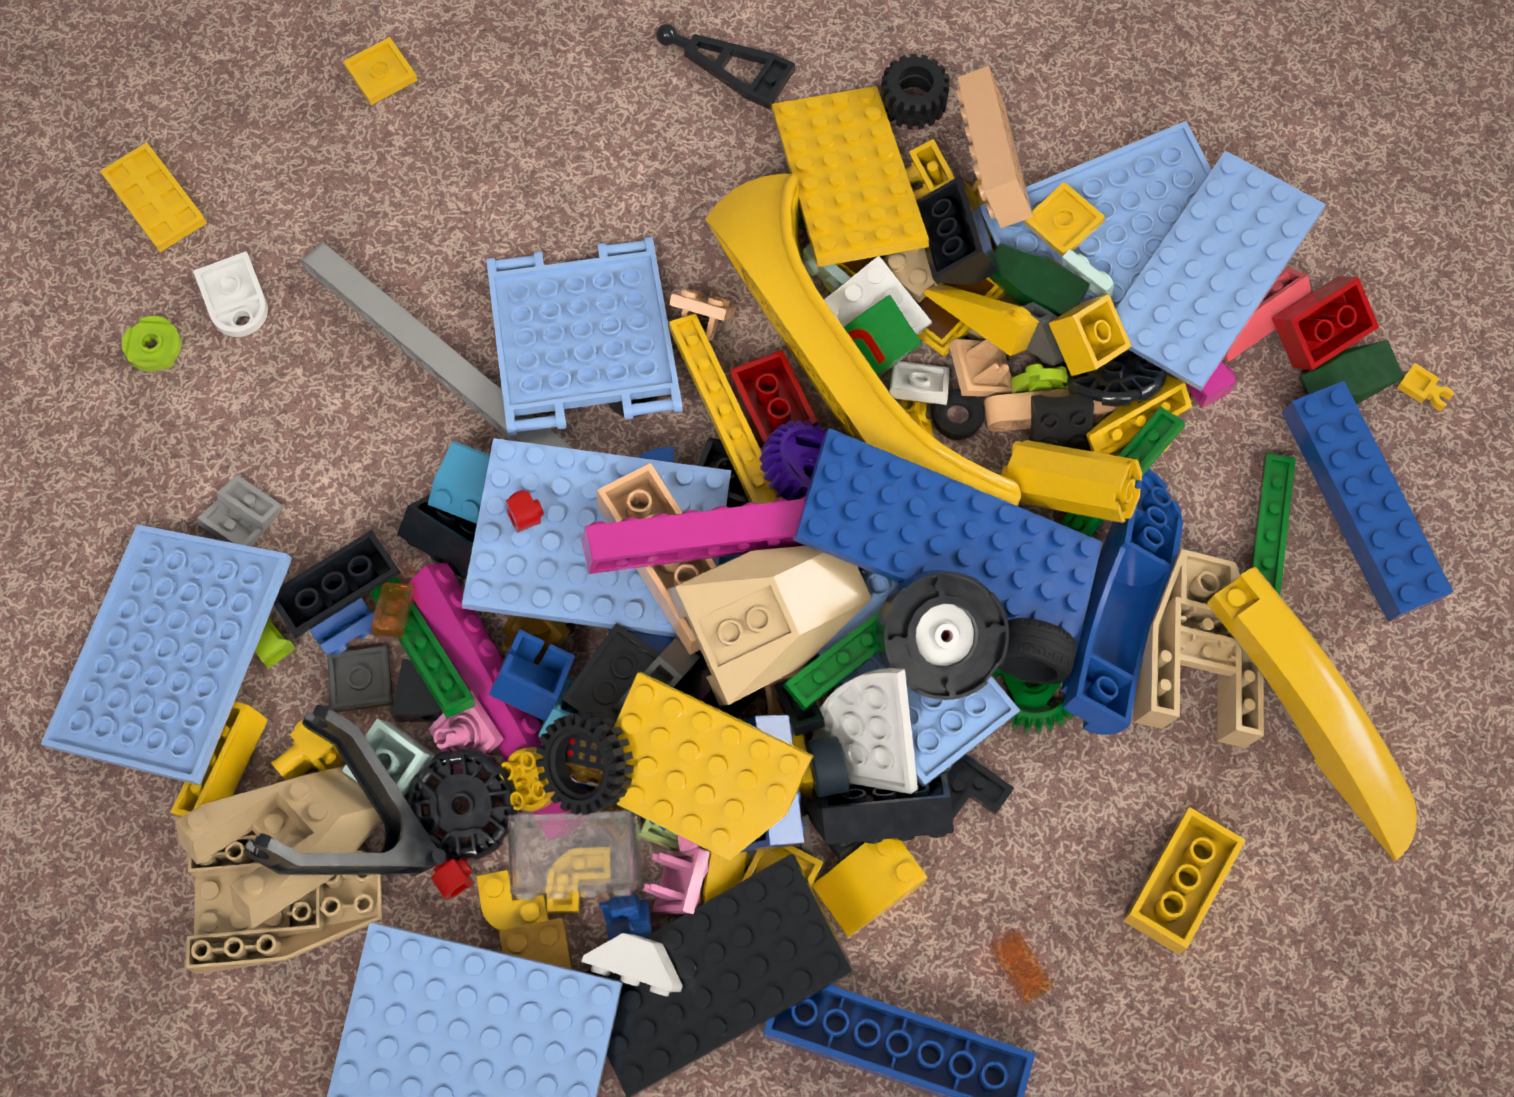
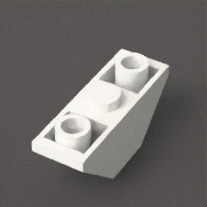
[582,933,683,996]

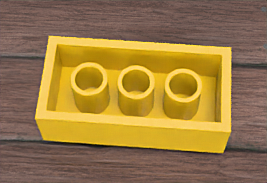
[1123,807,1246,955]

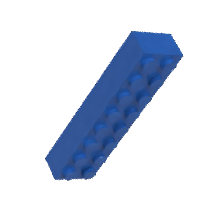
[1282,381,1454,622]
[763,985,1036,1097]

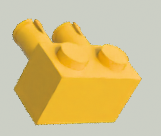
[905,139,955,201]
[270,720,344,781]

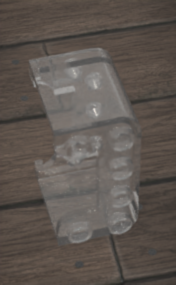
[508,809,643,900]

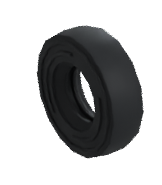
[932,389,984,440]

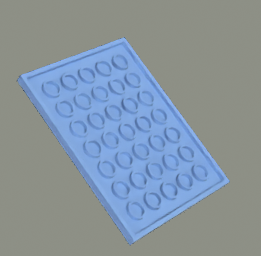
[979,121,1212,318]
[462,438,731,638]
[41,524,292,786]
[327,922,623,1097]

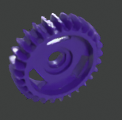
[759,420,828,501]

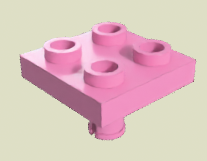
[428,690,504,774]

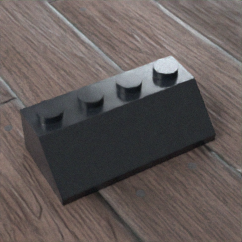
[916,176,999,285]
[397,494,477,579]
[274,530,401,639]
[821,773,954,847]

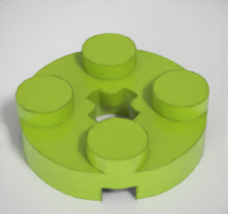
[122,316,182,372]
[1010,364,1068,394]

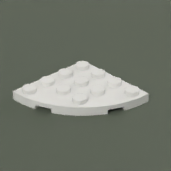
[810,668,918,794]

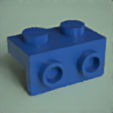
[309,598,379,655]

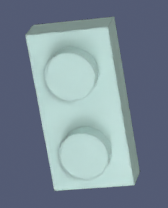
[803,244,851,293]
[1062,249,1114,297]

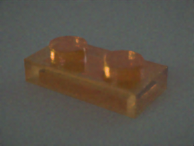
[371,582,414,638]
[991,932,1054,1005]

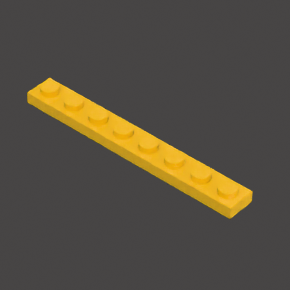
[669,313,783,504]

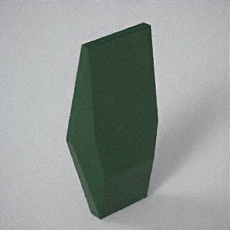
[989,243,1090,316]
[1299,340,1404,405]

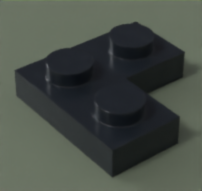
[947,754,1014,820]

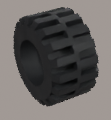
[880,54,950,130]

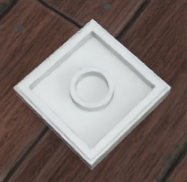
[889,361,950,405]

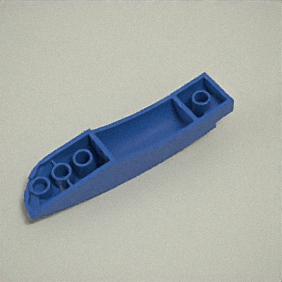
[1061,468,1183,735]

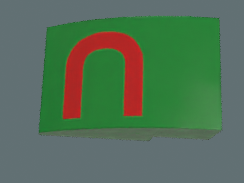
[844,294,922,376]

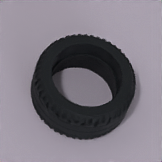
[998,618,1077,684]

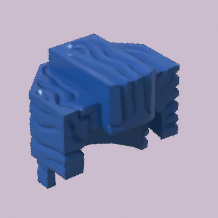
[599,893,652,941]

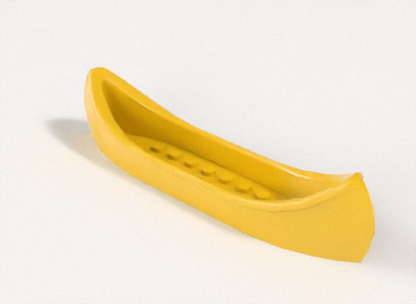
[705,174,1021,506]

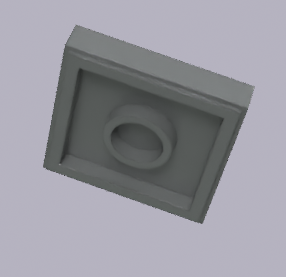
[327,645,393,713]

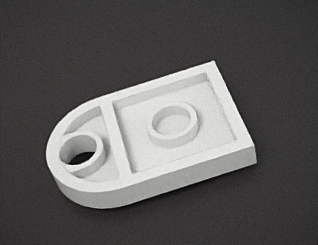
[193,251,268,337]

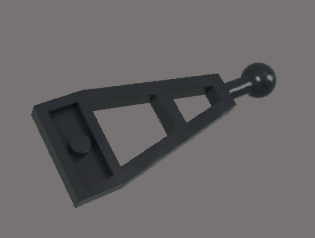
[656,24,795,110]

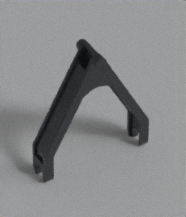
[243,705,446,876]

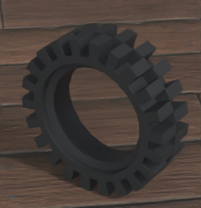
[536,711,634,815]

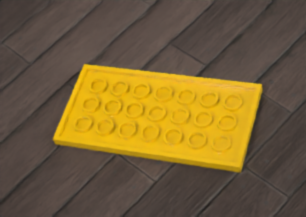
[772,86,929,267]

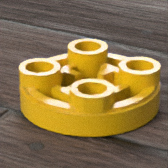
[500,747,555,811]

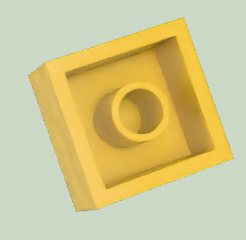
[1048,294,1132,376]

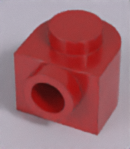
[506,490,544,533]
[431,857,475,900]

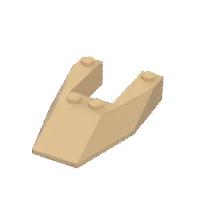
[1134,549,1264,748]
[175,766,382,929]

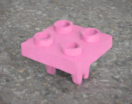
[643,848,710,916]

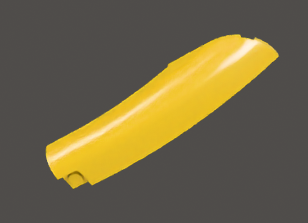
[1207,567,1417,861]

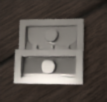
[197,475,282,547]

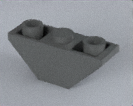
[1021,302,1065,366]
[613,637,699,712]

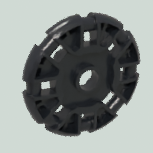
[1062,349,1166,407]
[408,748,519,860]

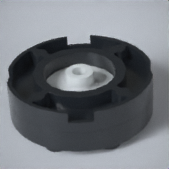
[876,570,1009,700]

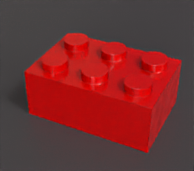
[1272,276,1379,370]
[729,350,818,450]

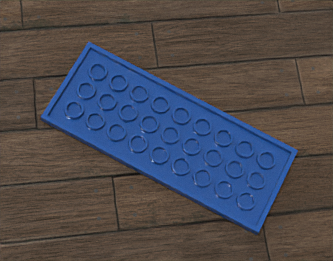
[793,428,1102,650]

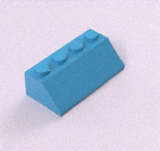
[428,441,490,524]

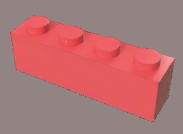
[1223,267,1312,362]

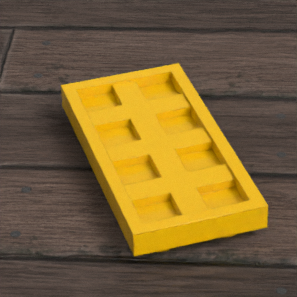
[100,142,207,252]

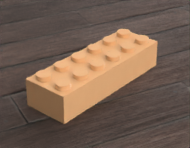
[956,65,1033,228]
[597,463,717,655]

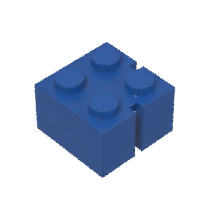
[488,629,575,721]

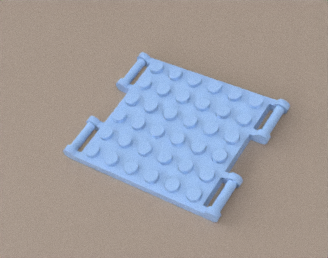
[486,236,683,437]

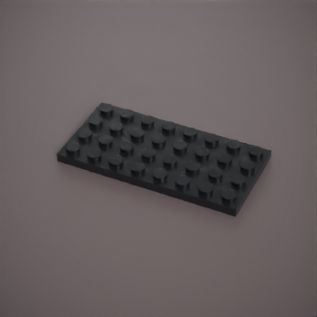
[586,854,855,1097]

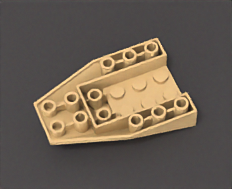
[667,546,872,706]
[186,835,382,974]

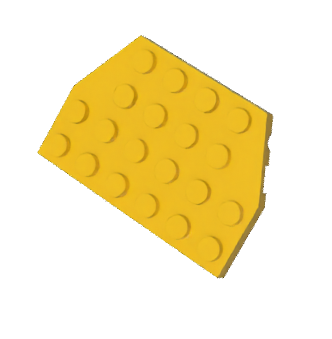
[614,672,814,861]

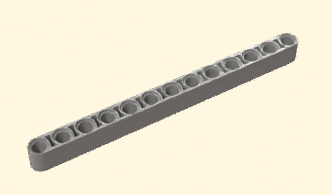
[300,242,573,449]

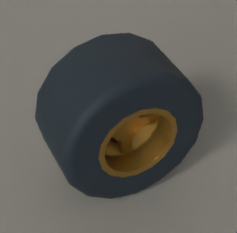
[806,736,849,797]

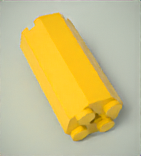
[1001,440,1142,523]

